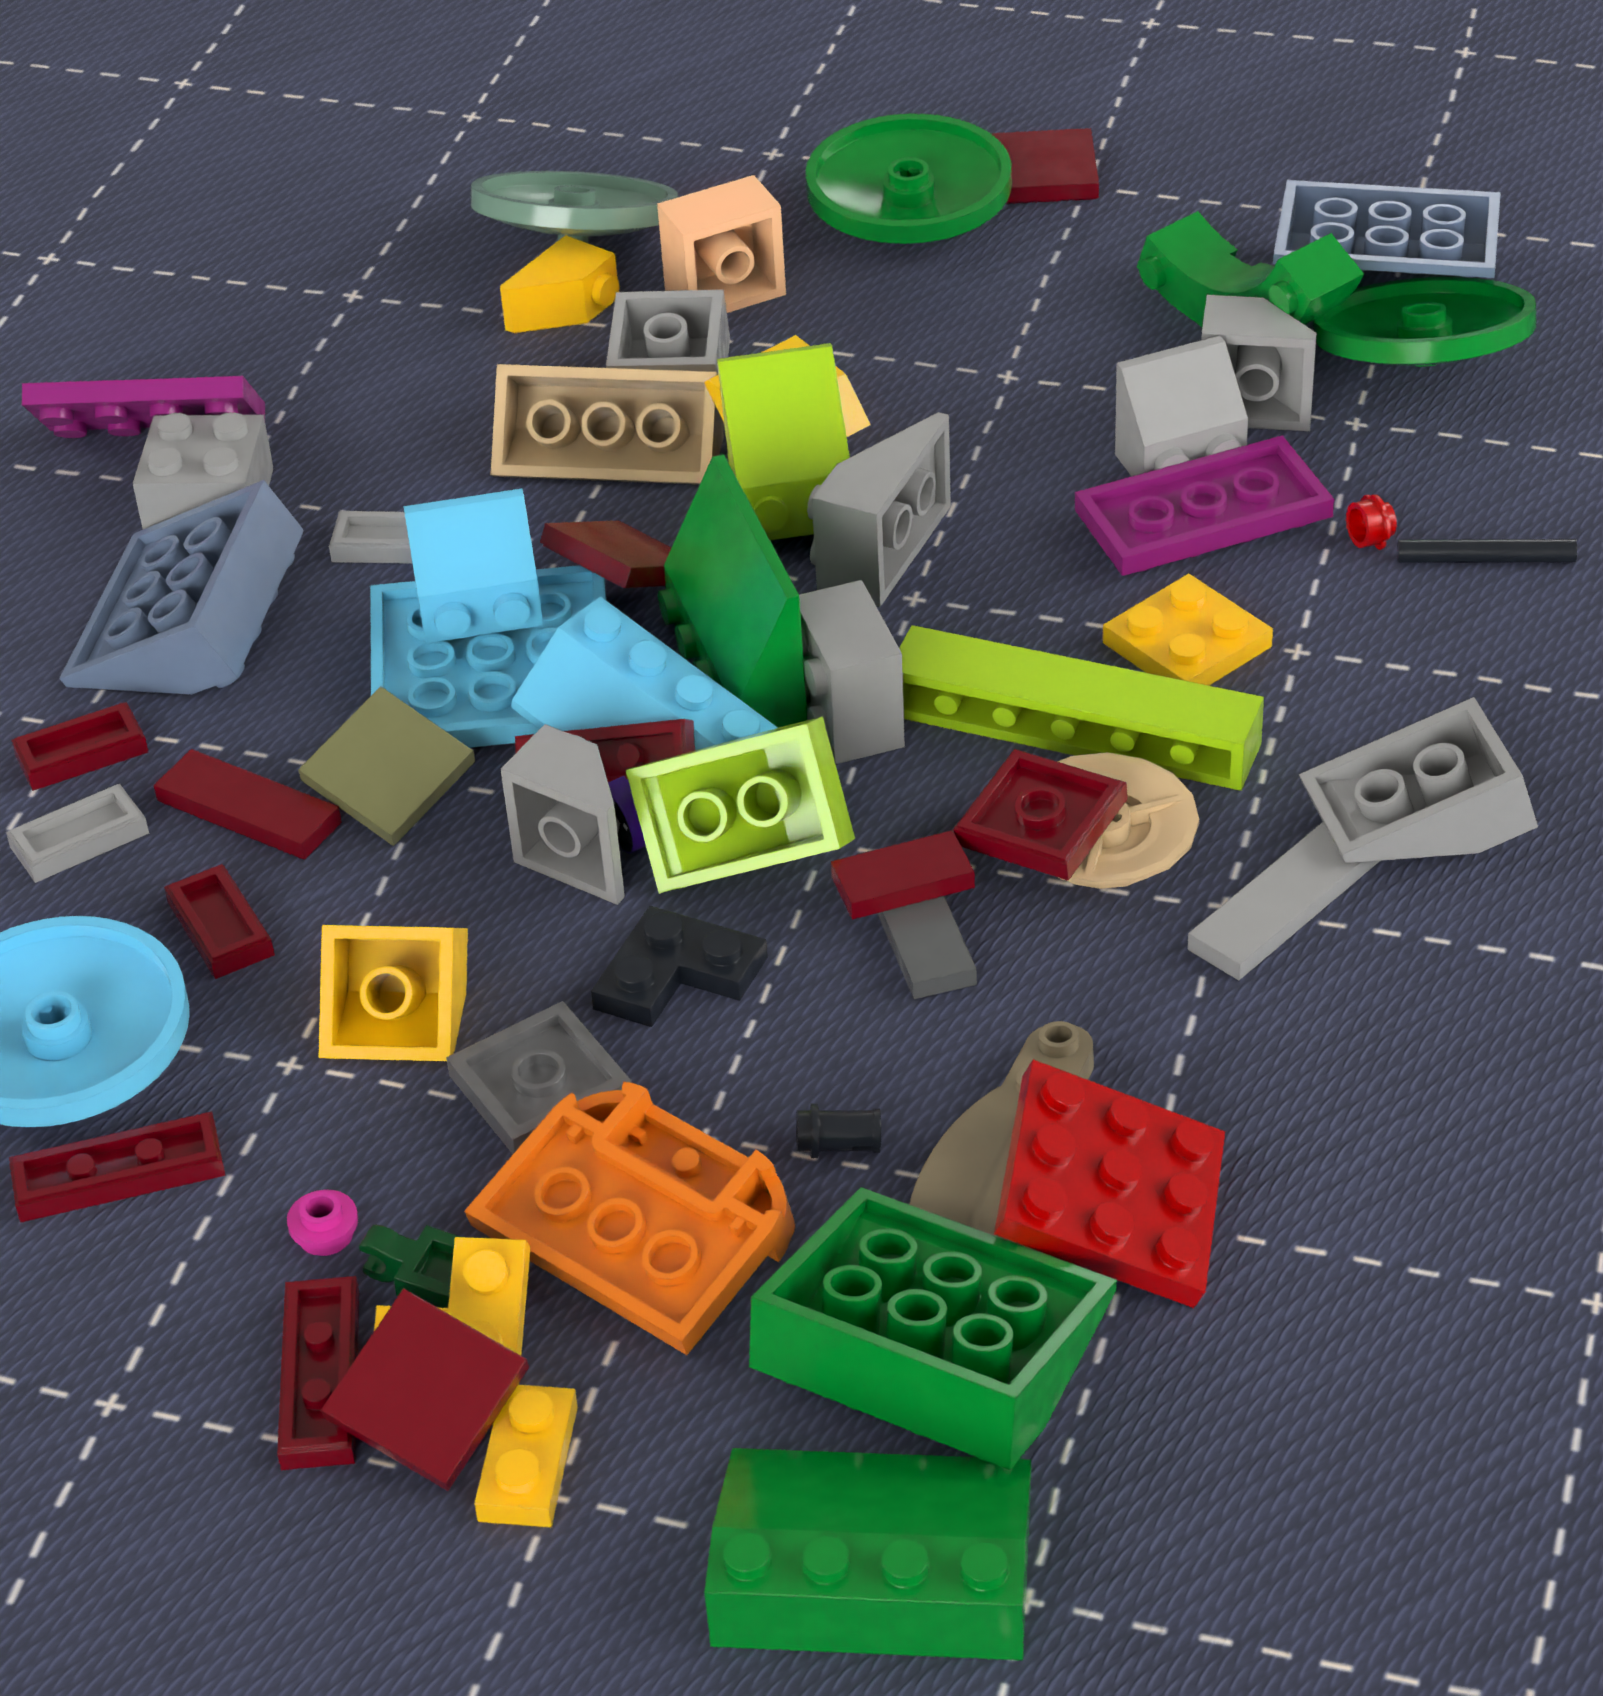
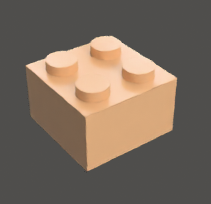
[657,175,786,313]

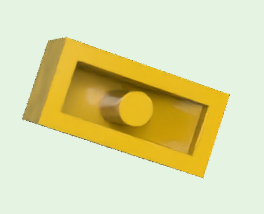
[500,235,619,333]

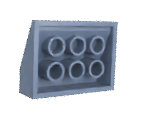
[1273,180,1501,278]
[59,480,304,695]

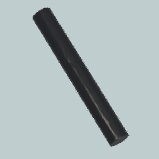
[1397,539,1577,563]

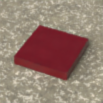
[991,128,1099,204]
[540,520,672,588]
[953,749,1128,881]
[321,1288,529,1491]

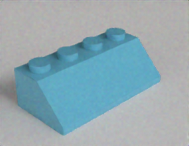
[511,596,778,750]

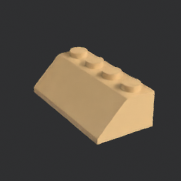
[491,364,724,485]

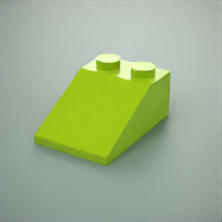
[717,343,850,540]
[626,716,855,893]

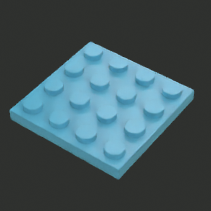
[370,565,607,748]

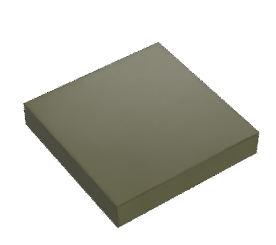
[298,686,475,846]

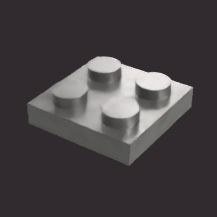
[446,1001,632,1154]

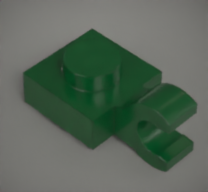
[359,1225,460,1308]

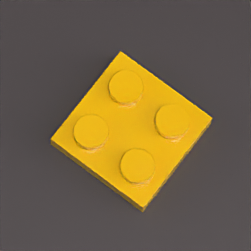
[1103,573,1273,686]

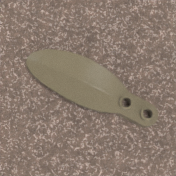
[909,1021,1094,1248]

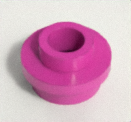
[287,1190,358,1256]

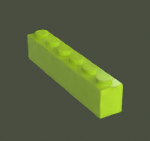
[899,625,1264,791]

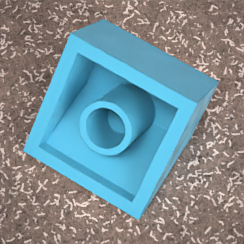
[403,489,543,644]

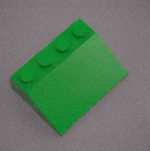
[658,454,807,728]
[749,1187,1117,1470]
[704,1448,1031,1660]

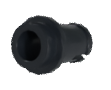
[796,1103,881,1158]

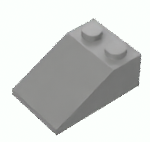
[807,412,951,607]
[1299,697,1538,863]

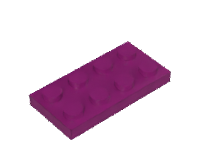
[22,376,265,438]
[1075,435,1334,576]

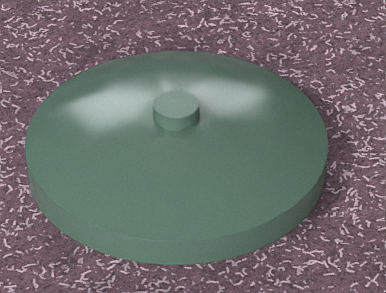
[471,171,678,243]

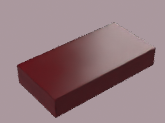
[11,702,149,791]
[831,830,975,920]
[164,864,275,979]

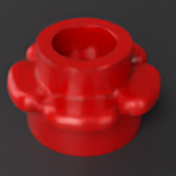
[1346,494,1397,550]

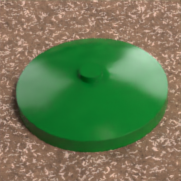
[806,114,1012,244]
[1313,277,1537,367]

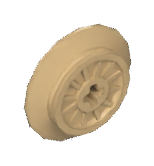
[1057,752,1199,889]

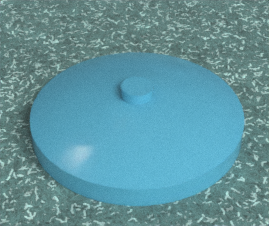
[0,916,189,1127]

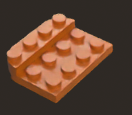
[464,1081,795,1355]

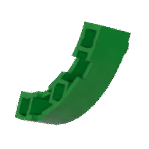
[1137,211,1364,327]

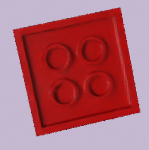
[994,1059,1225,1308]

